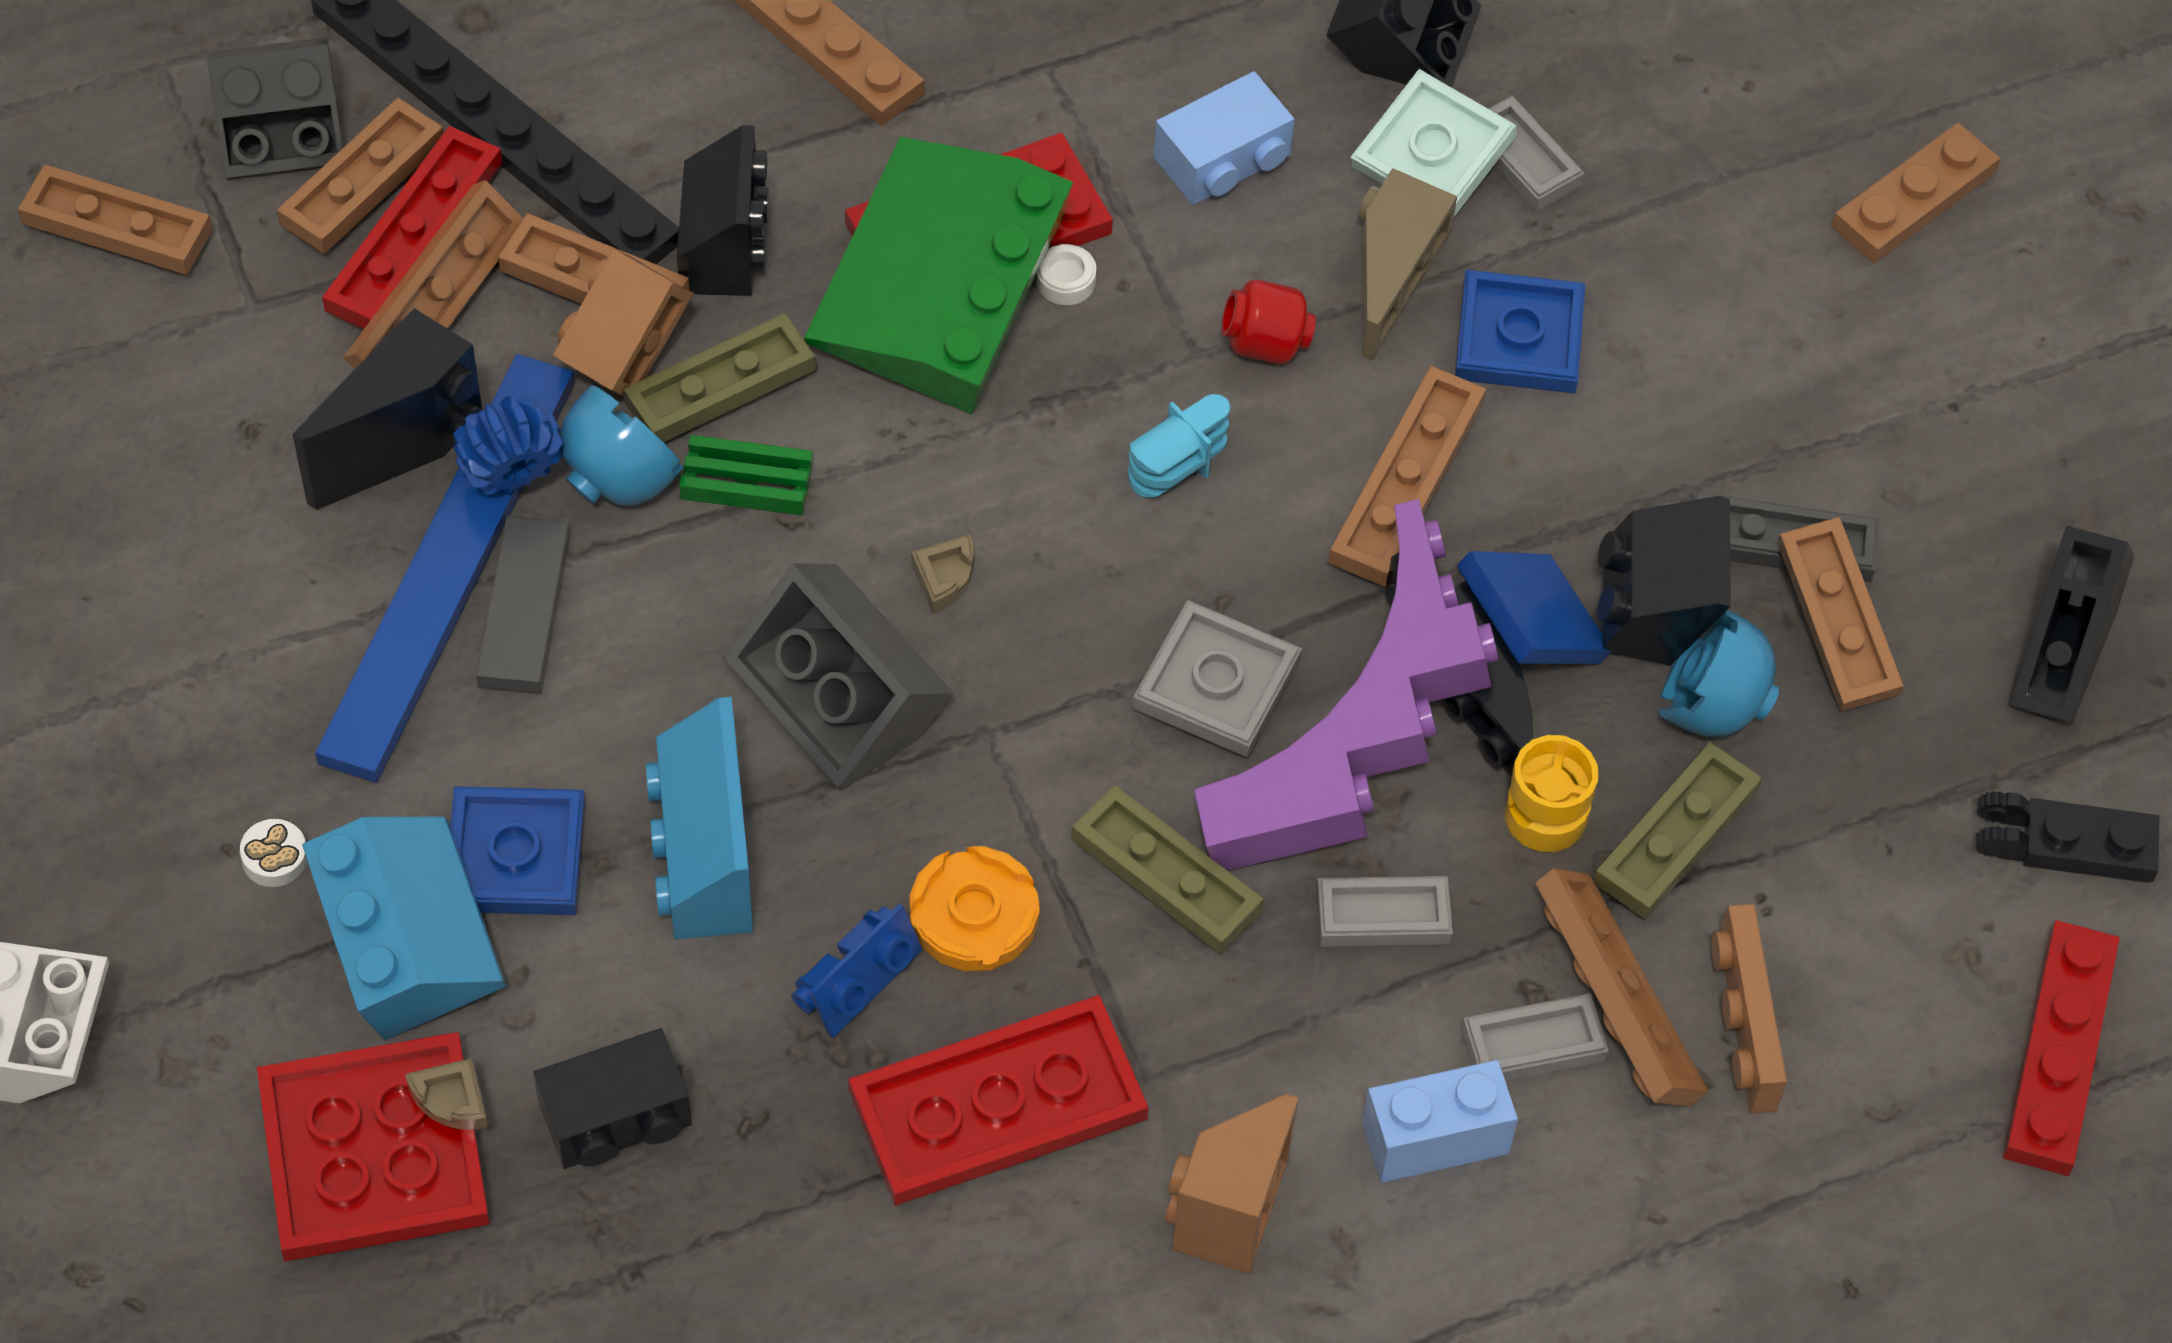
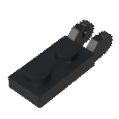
[1976,791,2160,883]

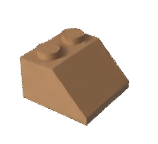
[1165,1094,1299,1274]

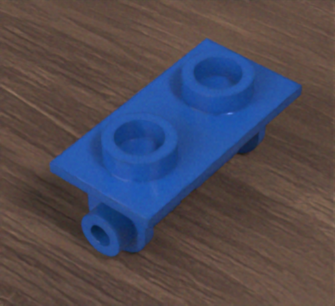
[791,904,923,1038]

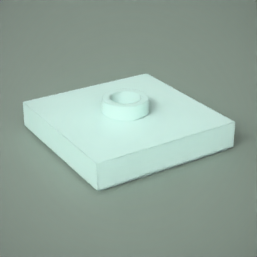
[1351,69,1517,217]

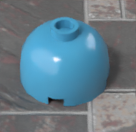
[560,385,684,506]
[1659,610,1779,737]

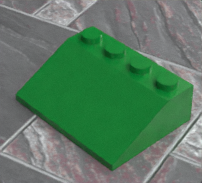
[804,136,1073,415]

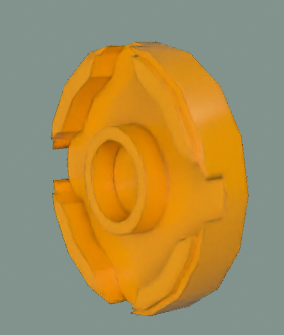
[909,846,1040,971]

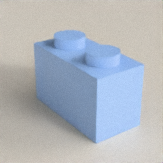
[1153,71,1295,205]
[1362,1060,1518,1183]

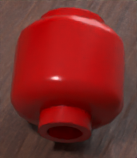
[1221,280,1316,364]

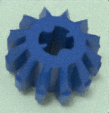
[453,395,563,495]

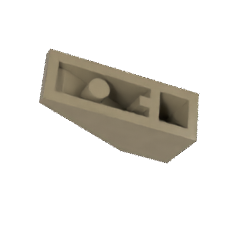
[1358,168,1457,360]

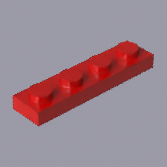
[322,126,503,329]
[2003,920,2120,1176]

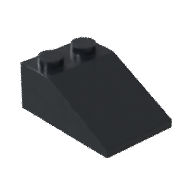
[292,308,483,510]

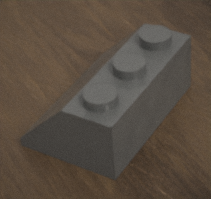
[723,563,954,789]

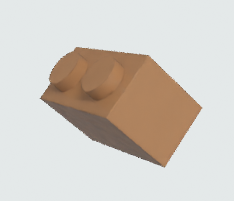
[552,248,694,396]

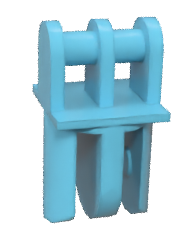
[1128,394,1230,498]

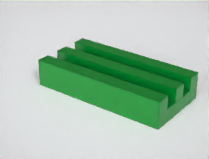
[679,435,813,516]

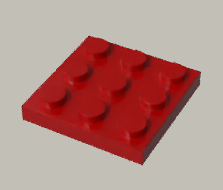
[257,1032,490,1262]

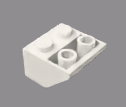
[0,942,109,1104]

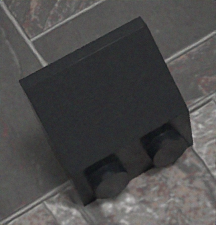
[1597,496,1731,666]

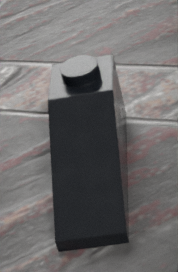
[2009,525,2135,724]

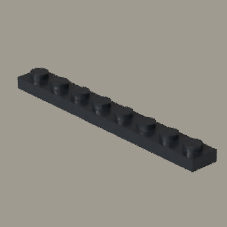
[311,0,679,264]

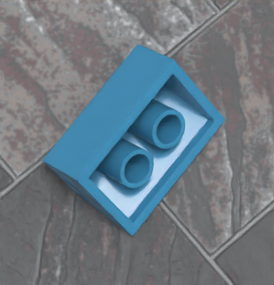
[645,697,753,940]
[302,816,507,1041]

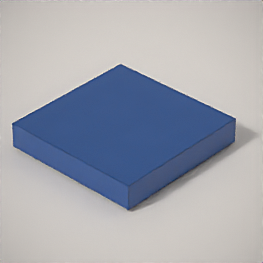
[1455,270,1586,393]
[1457,551,1612,664]
[450,786,586,915]

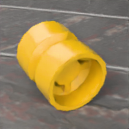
[1505,735,1598,852]

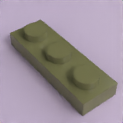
[623,313,816,442]
[1594,742,1762,920]
[1071,784,1264,954]

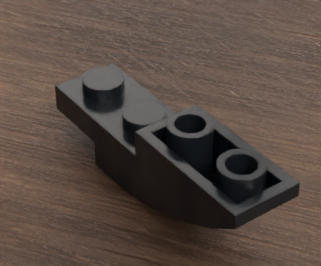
[1386,553,1533,777]

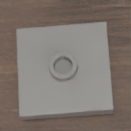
[1132,600,1303,758]

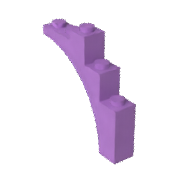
[1194,499,1499,871]

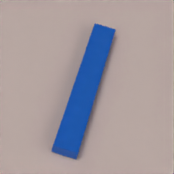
[315,353,575,783]

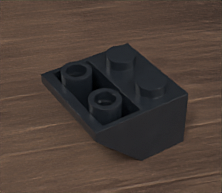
[1326,0,1482,87]
[677,125,769,296]

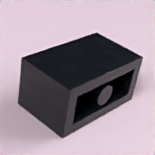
[533,1027,692,1169]

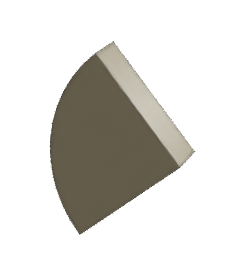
[911,534,974,613]
[405,1058,488,1130]

